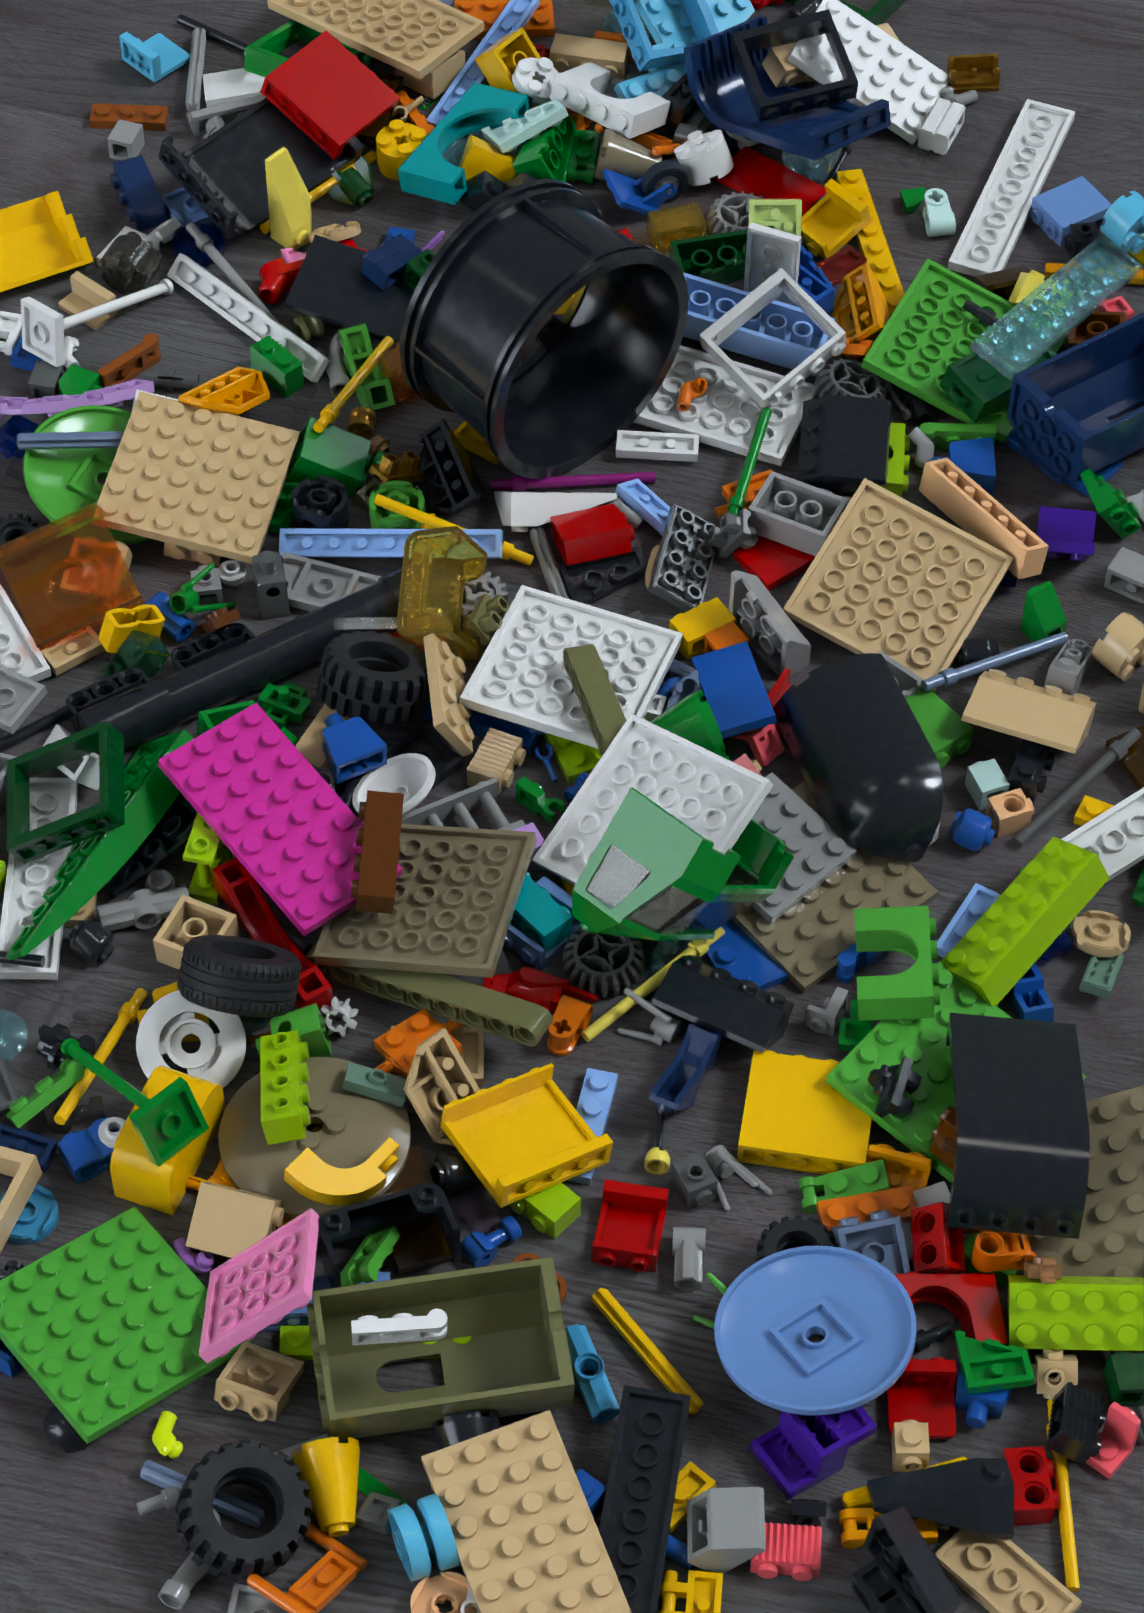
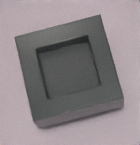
[355,1491,402,1535]

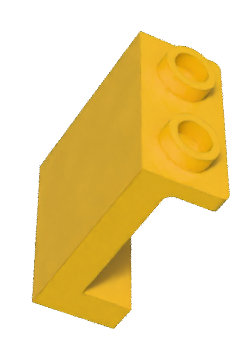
[801,178,871,261]

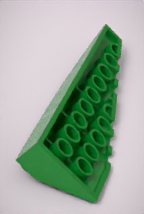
[5,729,194,961]

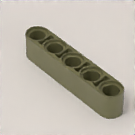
[563,644,627,756]

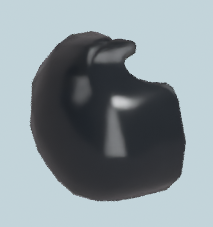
[43,1405,95,1453]

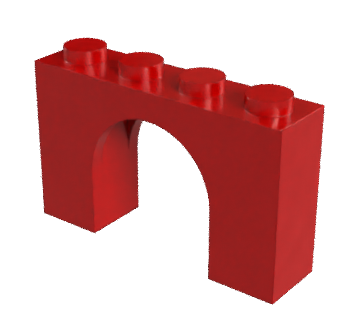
[894,1272,1008,1346]

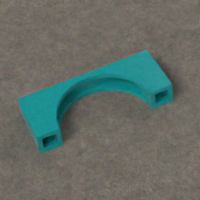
[398,83,529,205]

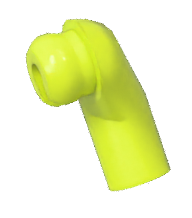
[152,1411,183,1459]

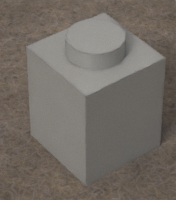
[107,119,145,161]

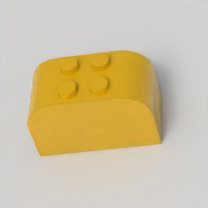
[110,1065,225,1216]

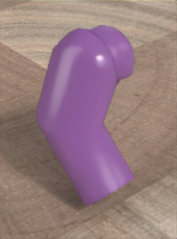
[172,1237,215,1274]

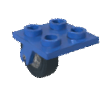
[602,160,688,219]

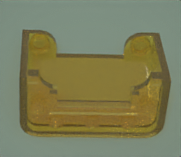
[397,526,487,660]

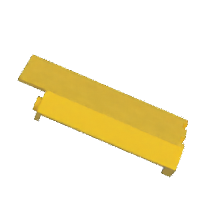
[0,191,94,293]

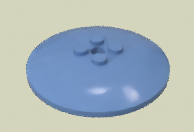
[714,1246,917,1415]

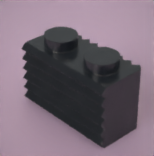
[1046,1382,1105,1465]

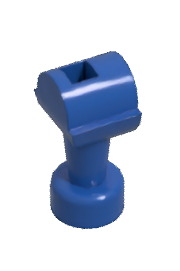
[461,1215,523,1268]

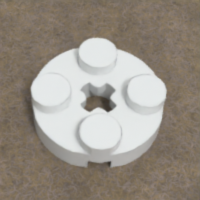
[512,57,559,104]

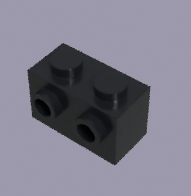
[1008,739,1056,806]

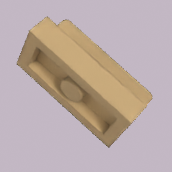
[58,271,118,330]

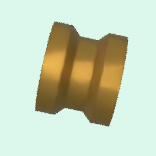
[347,407,376,440]

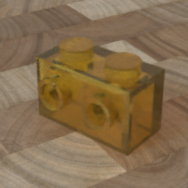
[647,202,707,251]

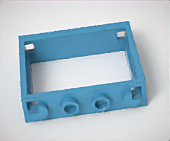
[610,0,719,71]

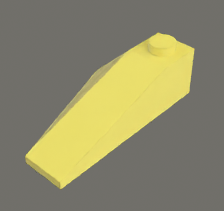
[265,147,312,251]

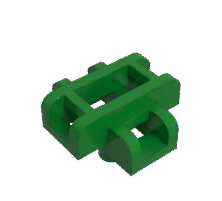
[257,682,312,729]

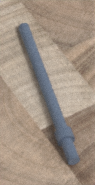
[921,632,1068,691]

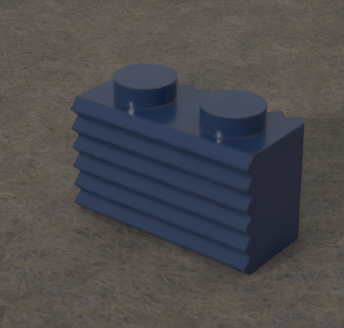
[361,234,422,291]

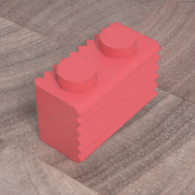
[750,1522,822,1581]

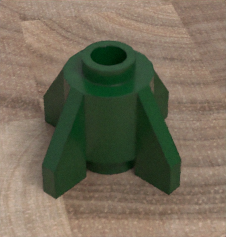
[328,156,375,206]

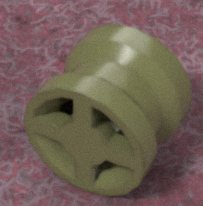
[293,315,324,342]

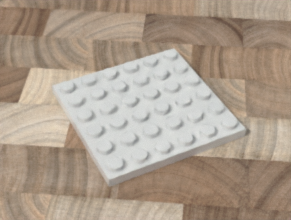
[459,585,683,749]
[532,713,774,932]

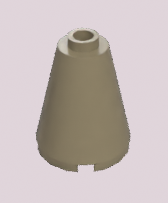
[594,129,662,180]

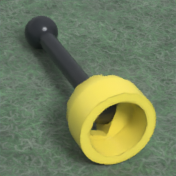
[644,1108,670,1175]

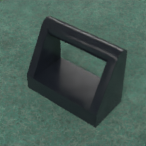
[662,73,699,136]

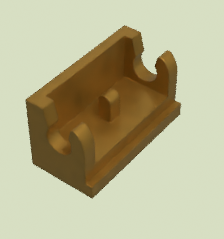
[946,53,1001,93]

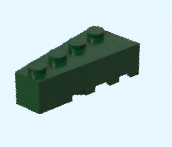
[669,226,773,285]

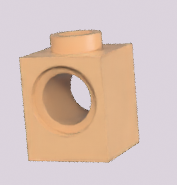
[985,788,1034,838]

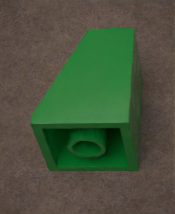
[285,416,372,497]

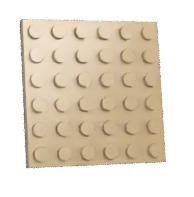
[92,392,300,564]
[783,478,1014,693]

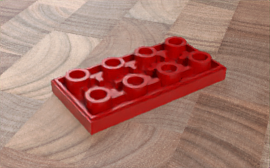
[715,146,827,216]
[733,536,815,591]

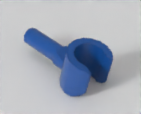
[534,744,559,783]

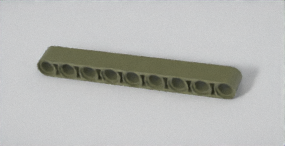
[305,939,553,1046]

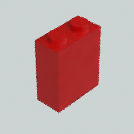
[550,503,635,566]

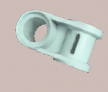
[922,188,956,237]

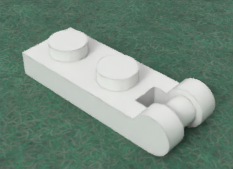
[351,1308,448,1345]

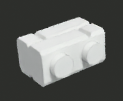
[915,98,966,155]

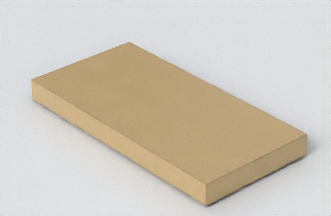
[934,1529,1082,1613]

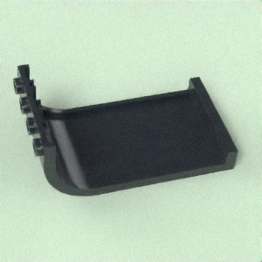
[159,98,364,240]
[946,1013,1090,1239]

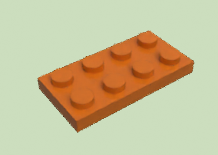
[454,0,555,39]

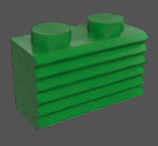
[249,336,304,397]

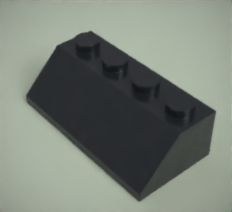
[651,955,794,1053]

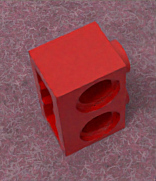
[910,1202,966,1274]
[1002,1446,1059,1526]

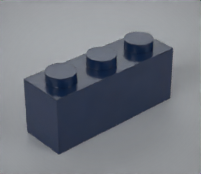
[110,155,167,231]

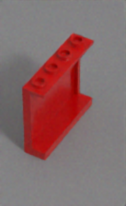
[260,31,400,160]

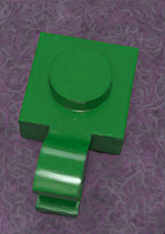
[515,776,565,823]
[838,999,872,1051]

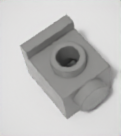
[190,565,223,606]

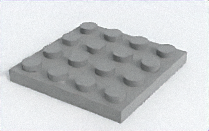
[748,772,857,924]

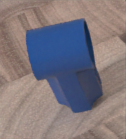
[142,591,195,642]

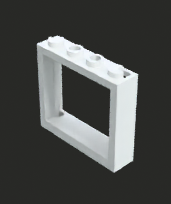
[700,268,847,408]

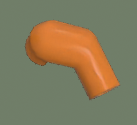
[676,377,708,412]

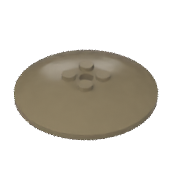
[218,1057,411,1218]

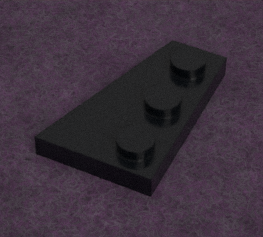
[558,546,647,605]

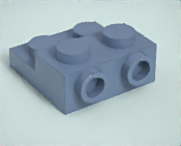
[831,1210,911,1274]

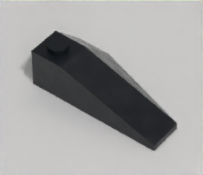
[867,1458,1014,1539]

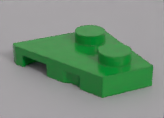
[953,1330,1035,1394]

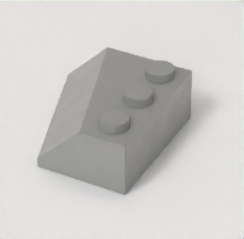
[729,570,811,676]

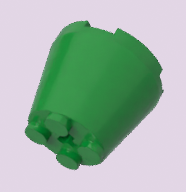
[651,690,730,760]

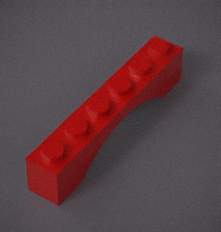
[212,857,333,1013]

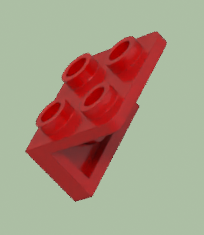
[887,1357,957,1439]

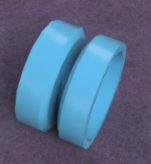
[388,1493,459,1582]

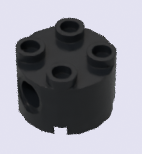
[292,476,349,529]

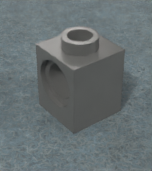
[28,361,64,399]

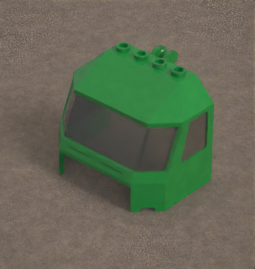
[572,788,794,941]

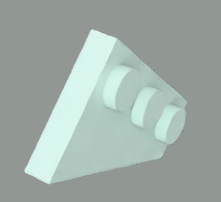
[481,99,569,154]

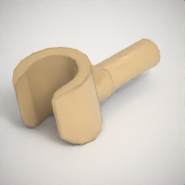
[392,95,425,123]

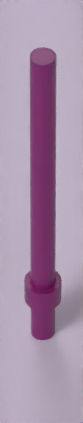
[490,472,656,492]

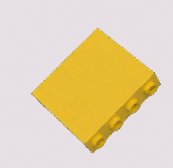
[737,1050,872,1175]
[440,1063,613,1208]

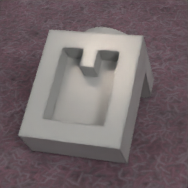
[805,986,849,1036]

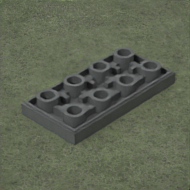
[648,504,717,612]

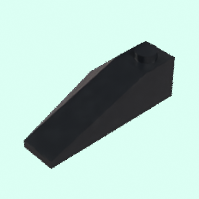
[101,796,197,897]

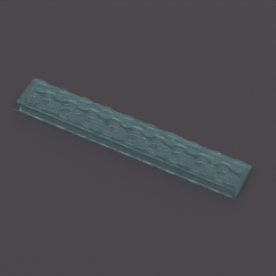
[970,234,1143,381]

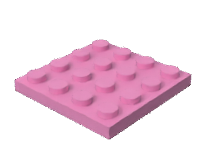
[199,1208,320,1364]

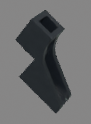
[461,170,537,212]

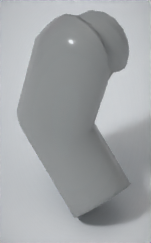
[908,426,934,468]

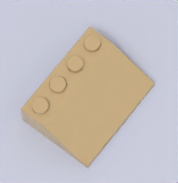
[961,669,1097,754]

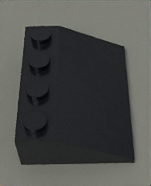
[797,395,892,495]

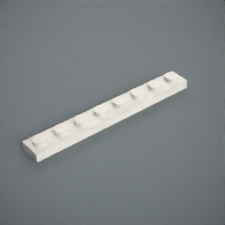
[167,253,330,383]

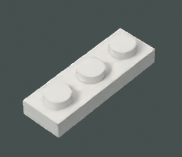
[616,430,699,462]

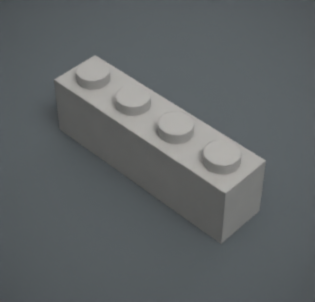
[1104,547,1144,604]

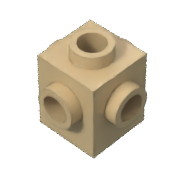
[1031,1349,1078,1399]

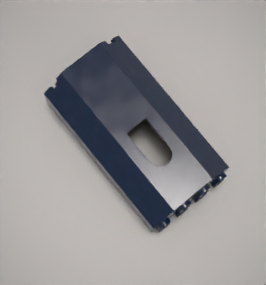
[1007,312,1144,484]

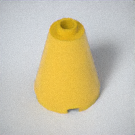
[292,1437,360,1537]

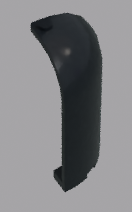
[773,653,944,862]

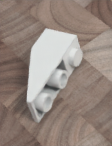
[43,724,99,790]

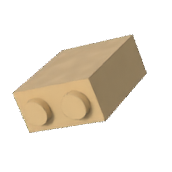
[185,1181,284,1258]

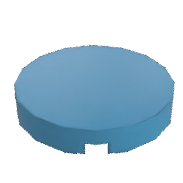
[0,1185,60,1245]

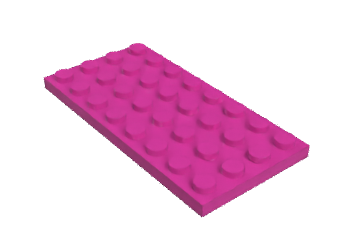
[158,703,403,936]

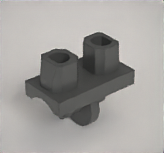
[708,509,758,558]

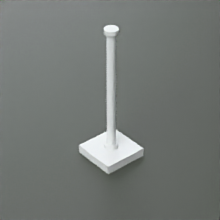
[21,278,173,367]

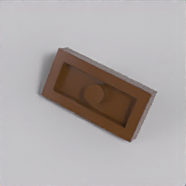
[198,606,241,635]

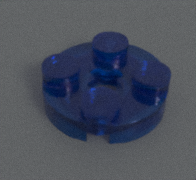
[172,224,225,269]

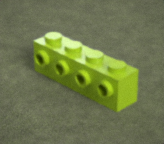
[260,1030,311,1145]

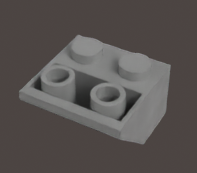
[687,1487,766,1573]

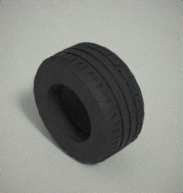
[177,935,302,1017]

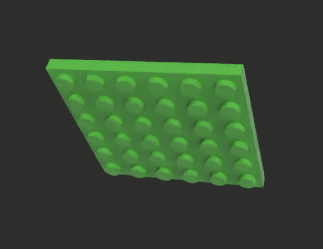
[861,259,1068,443]
[825,961,1086,1183]
[0,1206,252,1444]

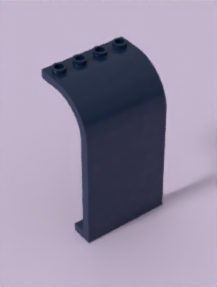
[684,15,891,160]

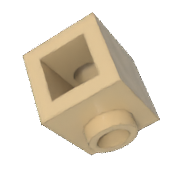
[891,1420,930,1472]

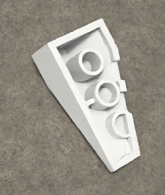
[494,491,617,532]

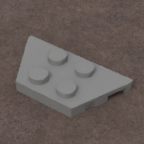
[282,552,381,612]

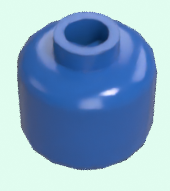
[949,808,996,852]

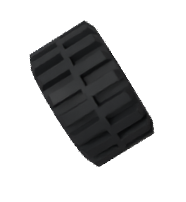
[756,1215,838,1262]

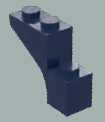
[649,1023,724,1113]

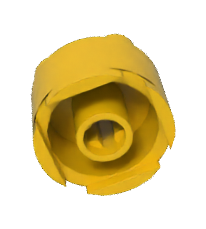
[376,119,426,180]

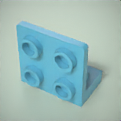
[119,31,190,83]

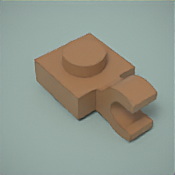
[1024,1256,1062,1284]

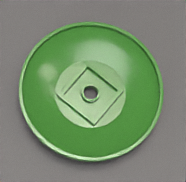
[23,405,150,544]

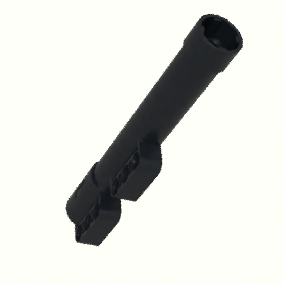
[66,565,433,755]

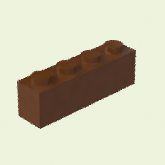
[351,790,404,914]

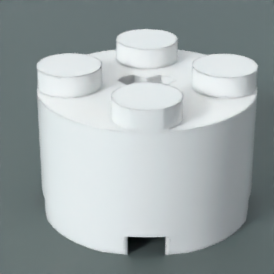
[674,130,734,186]

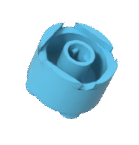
[1100,191,1144,254]

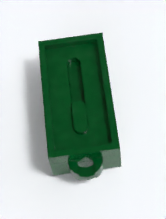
[939,323,1056,423]

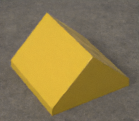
[459,134,517,183]

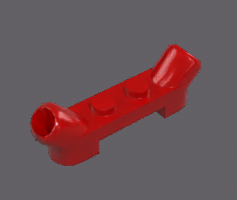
[258,238,368,304]

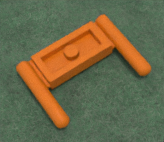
[594,123,681,157]
[247,1523,368,1613]

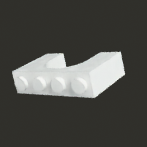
[550,62,670,139]

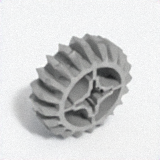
[707,190,774,235]

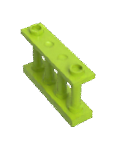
[183,812,232,905]

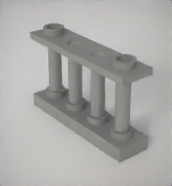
[401,778,526,831]

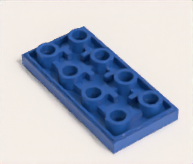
[692,641,777,738]

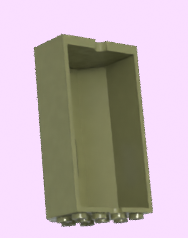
[307,1257,575,1441]

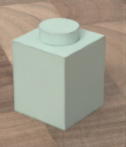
[965,758,1010,810]

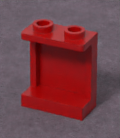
[591,1179,669,1272]

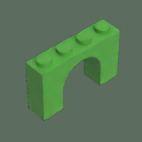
[854,906,940,1021]

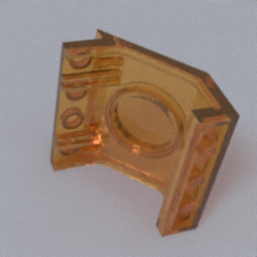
[0,502,144,651]

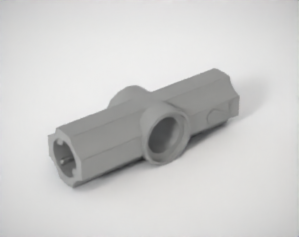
[97,886,190,931]

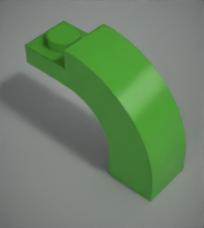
[338,323,396,411]

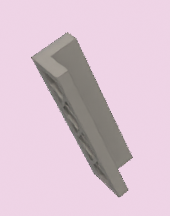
[186,94,266,137]

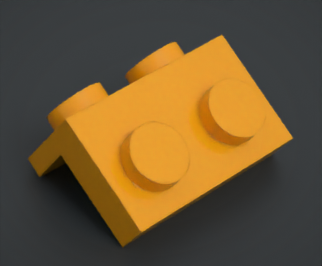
[866,1144,932,1191]

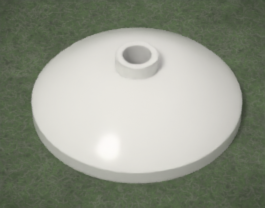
[352,753,436,815]

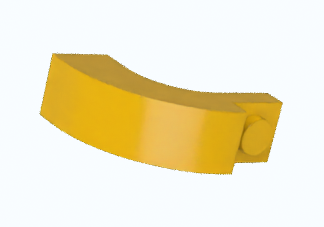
[284,1137,399,1206]

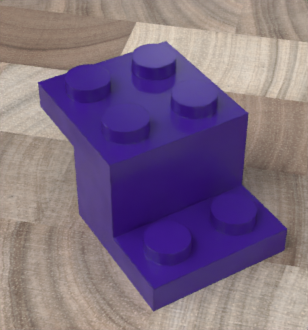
[1036,506,1096,562]
[749,1406,877,1500]

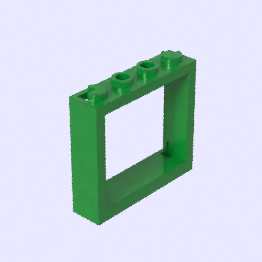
[244,20,374,77]

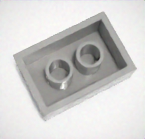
[747,471,849,556]

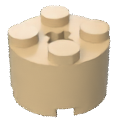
[1091,612,1144,682]

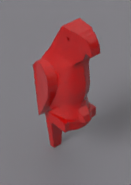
[483,966,599,1016]

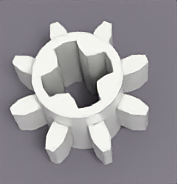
[321,996,359,1037]

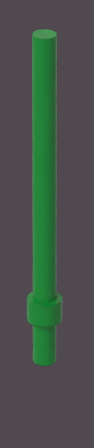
[727,407,772,515]

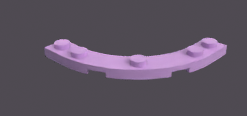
[0,379,155,418]

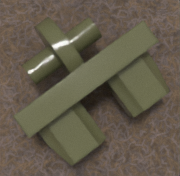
[463,593,510,646]

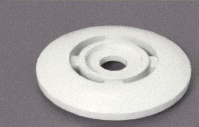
[136,990,246,1088]

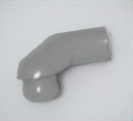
[940,86,978,106]
[608,498,643,529]

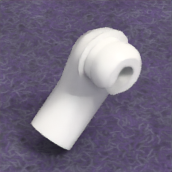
[64,336,80,369]

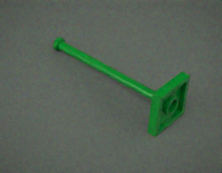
[60,1038,209,1167]

